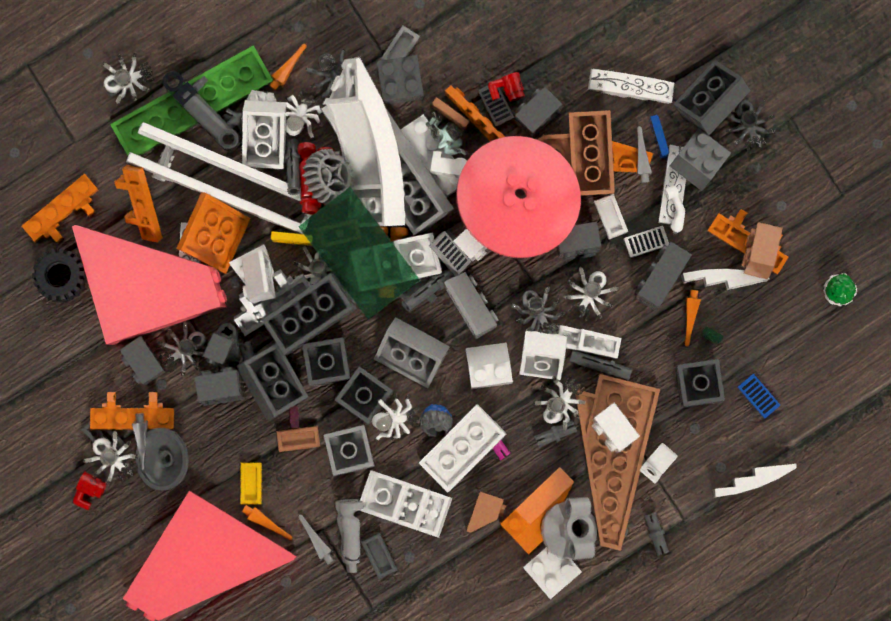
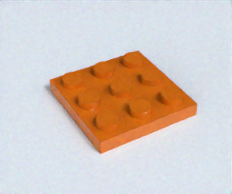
[176,192,251,274]

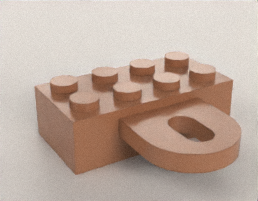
[537,110,615,195]

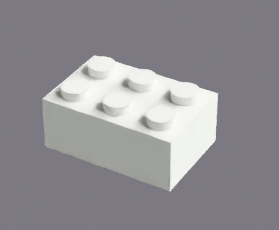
[242,100,286,169]

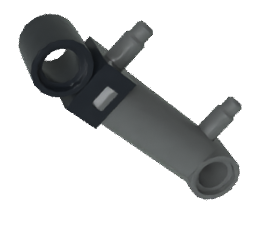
[163,71,243,152]

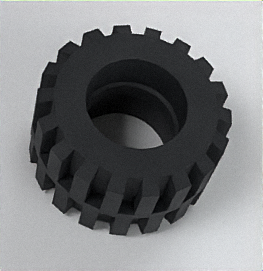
[32,249,87,303]

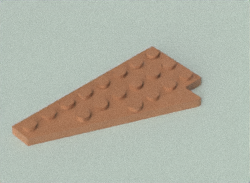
[575,374,660,551]

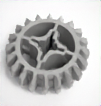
[302,149,354,205]

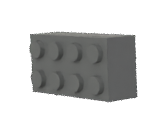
[262,274,357,355]

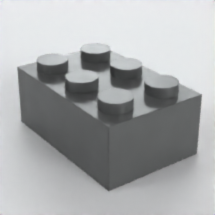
[674,60,750,135]
[635,242,692,312]
[236,343,308,420]
[194,367,246,406]

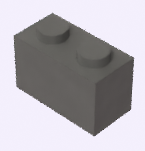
[204,331,236,366]
[120,336,166,386]

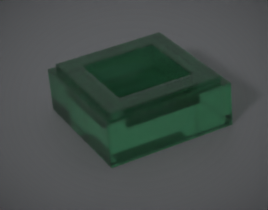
[701,326,724,344]

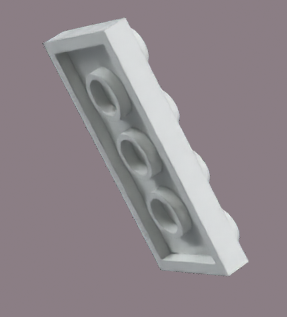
[401,115,459,198]
[419,404,507,492]

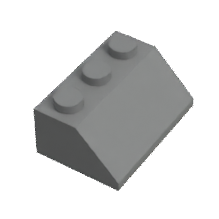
[444,272,498,339]
[374,317,450,388]

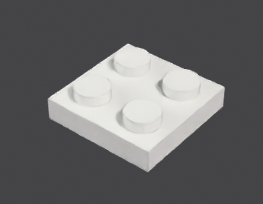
[523,547,582,599]

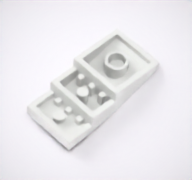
[348,233,442,292]
[360,470,452,538]

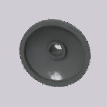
[136,428,189,490]

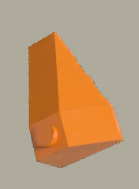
[500,467,574,554]

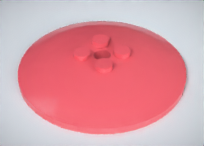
[457,136,581,258]

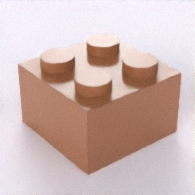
[741,222,782,280]

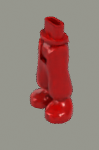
[297,142,335,215]

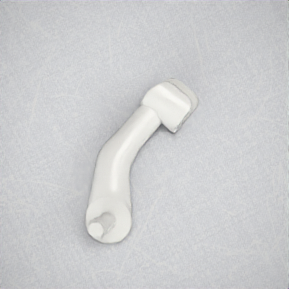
[664,186,685,234]

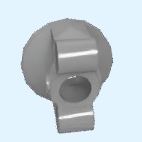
[541,497,597,560]

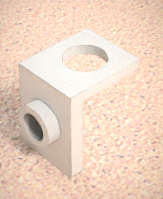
[640,443,678,483]

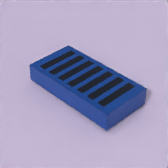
[649,115,669,159]
[737,374,780,419]

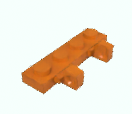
[114,165,163,242]
[22,174,98,243]
[707,209,788,275]
[90,392,174,430]

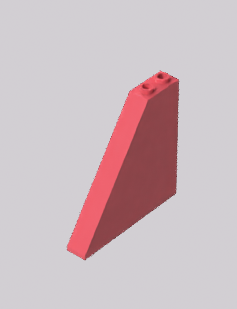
[72,225,227,345]
[123,491,297,621]

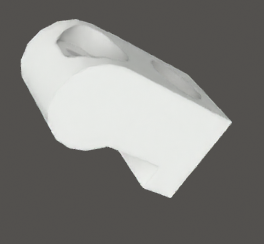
[430,150,467,178]

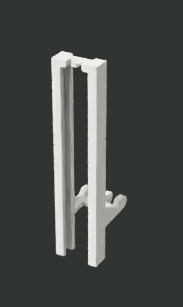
[126,122,311,234]

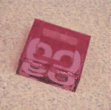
[290,407,299,429]

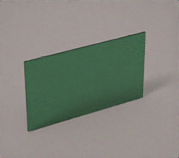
[298,187,420,319]

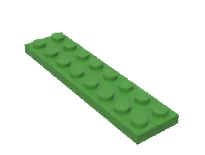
[110,45,273,156]

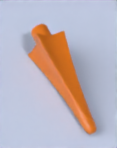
[269,44,306,90]
[685,290,701,347]
[242,505,293,540]

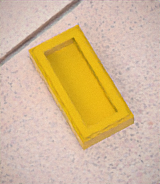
[271,232,314,246]
[240,463,262,504]

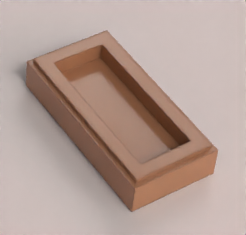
[432,97,470,130]
[276,426,320,452]

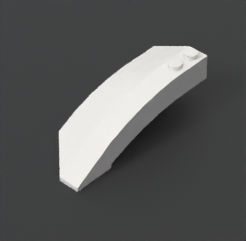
[323,58,406,227]

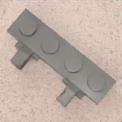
[234,269,311,336]

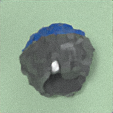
[420,404,453,437]

